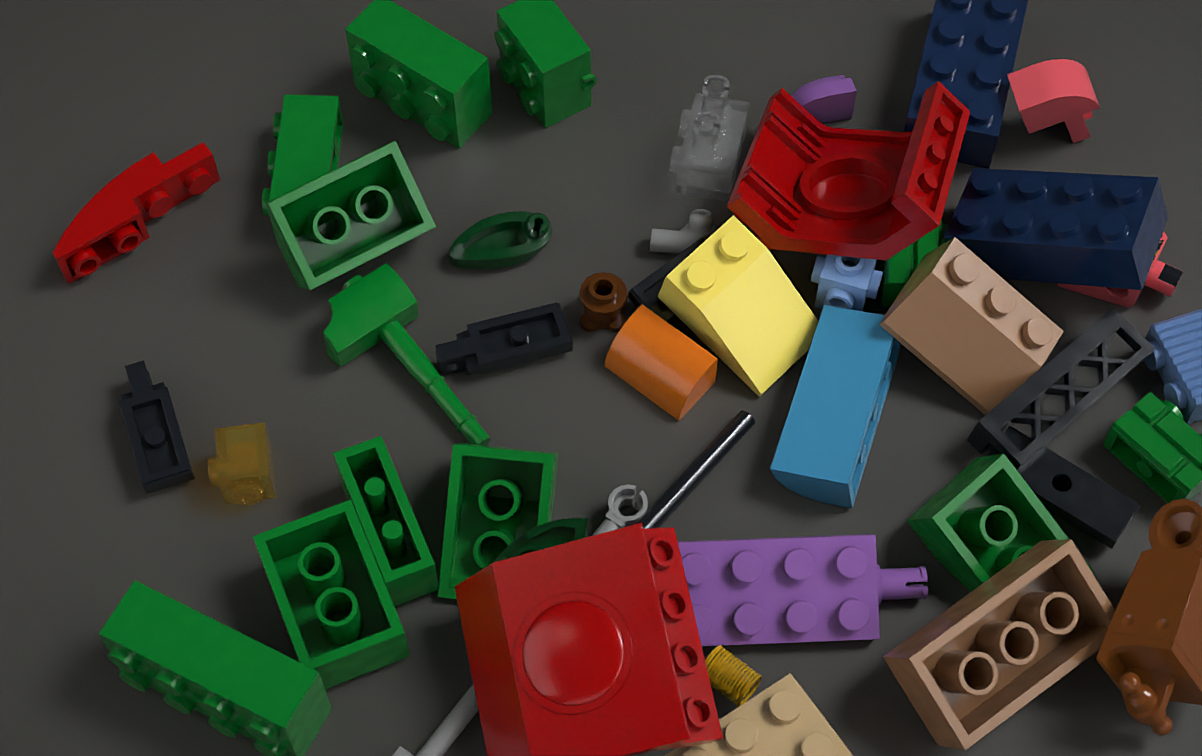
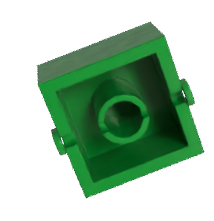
[494,0,597,128]

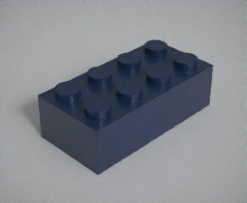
[904,0,1028,169]
[944,168,1168,290]

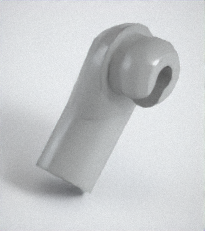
[650,209,716,254]

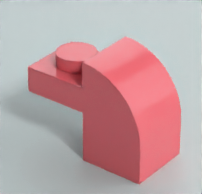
[1007,59,1100,143]

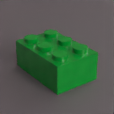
[345,0,493,149]
[252,499,410,690]

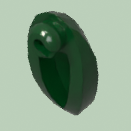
[449,211,552,269]

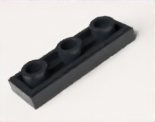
[988,425,1141,549]

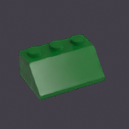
[266,141,436,290]

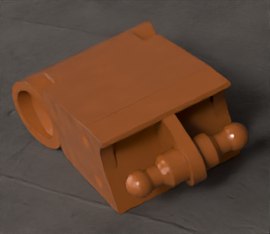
[1096,499,1202,736]

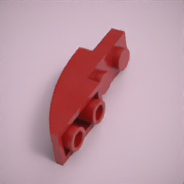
[53,142,220,284]

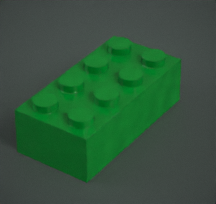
[98,580,332,756]

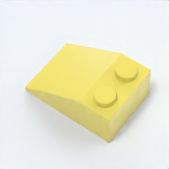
[657,215,818,397]

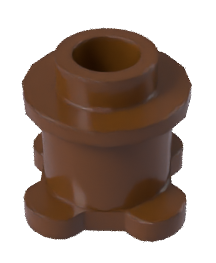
[579,272,627,332]

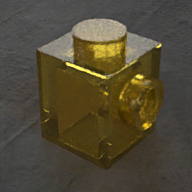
[208,422,276,506]

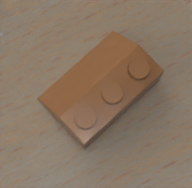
[879,237,1064,415]

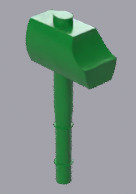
[323,263,491,445]

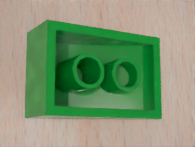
[438,443,559,599]
[906,453,1095,592]

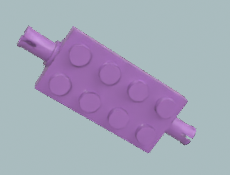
[677,534,928,646]

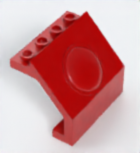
[727,81,971,260]
[455,523,723,756]

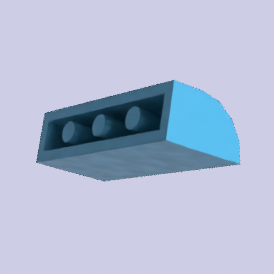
[770,305,902,509]

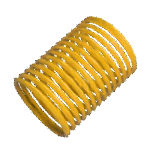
[705,645,762,707]

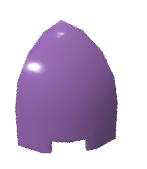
[791,75,857,123]

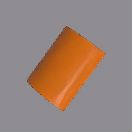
[605,304,718,421]

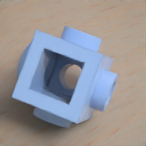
[811,254,883,311]

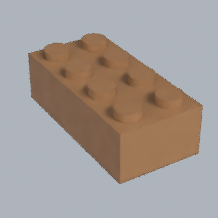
[883,539,1115,750]

